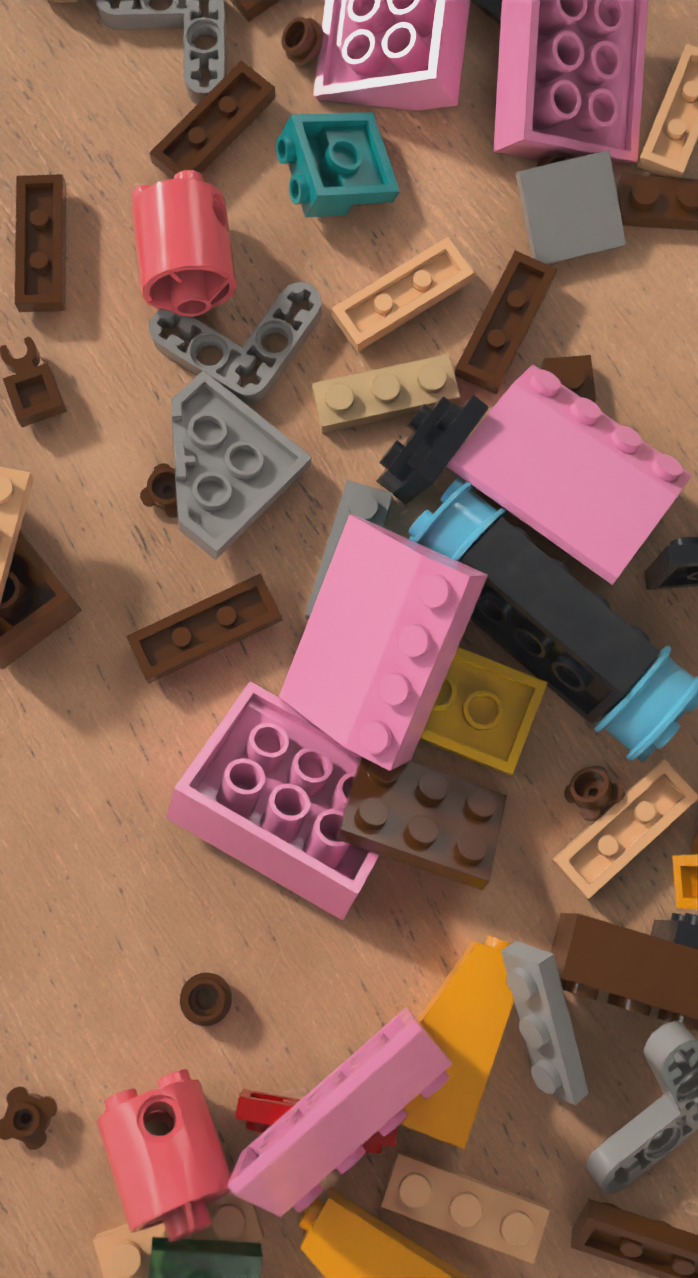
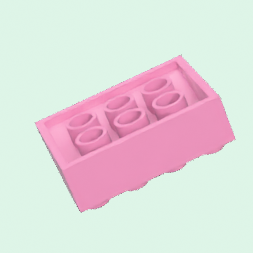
[314,0,470,111]
[493,0,648,164]
[446,364,692,585]
[279,514,488,771]
[166,681,380,921]
[227,1007,453,1217]

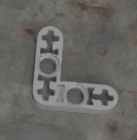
[96,0,226,104]
[149,282,321,404]
[586,1021,698,1194]

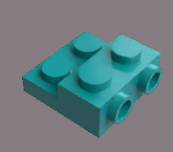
[276,112,400,218]

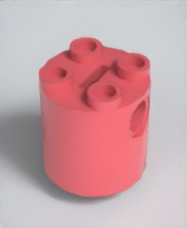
[132,170,237,317]
[97,1069,232,1242]

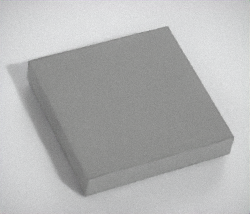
[516,150,626,264]

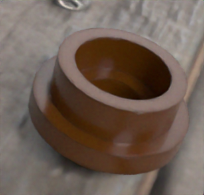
[281,17,324,65]
[180,972,232,1026]

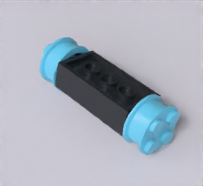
[408,477,698,762]

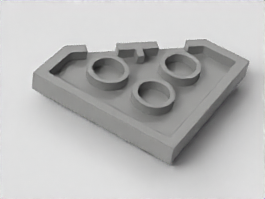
[171,370,312,560]

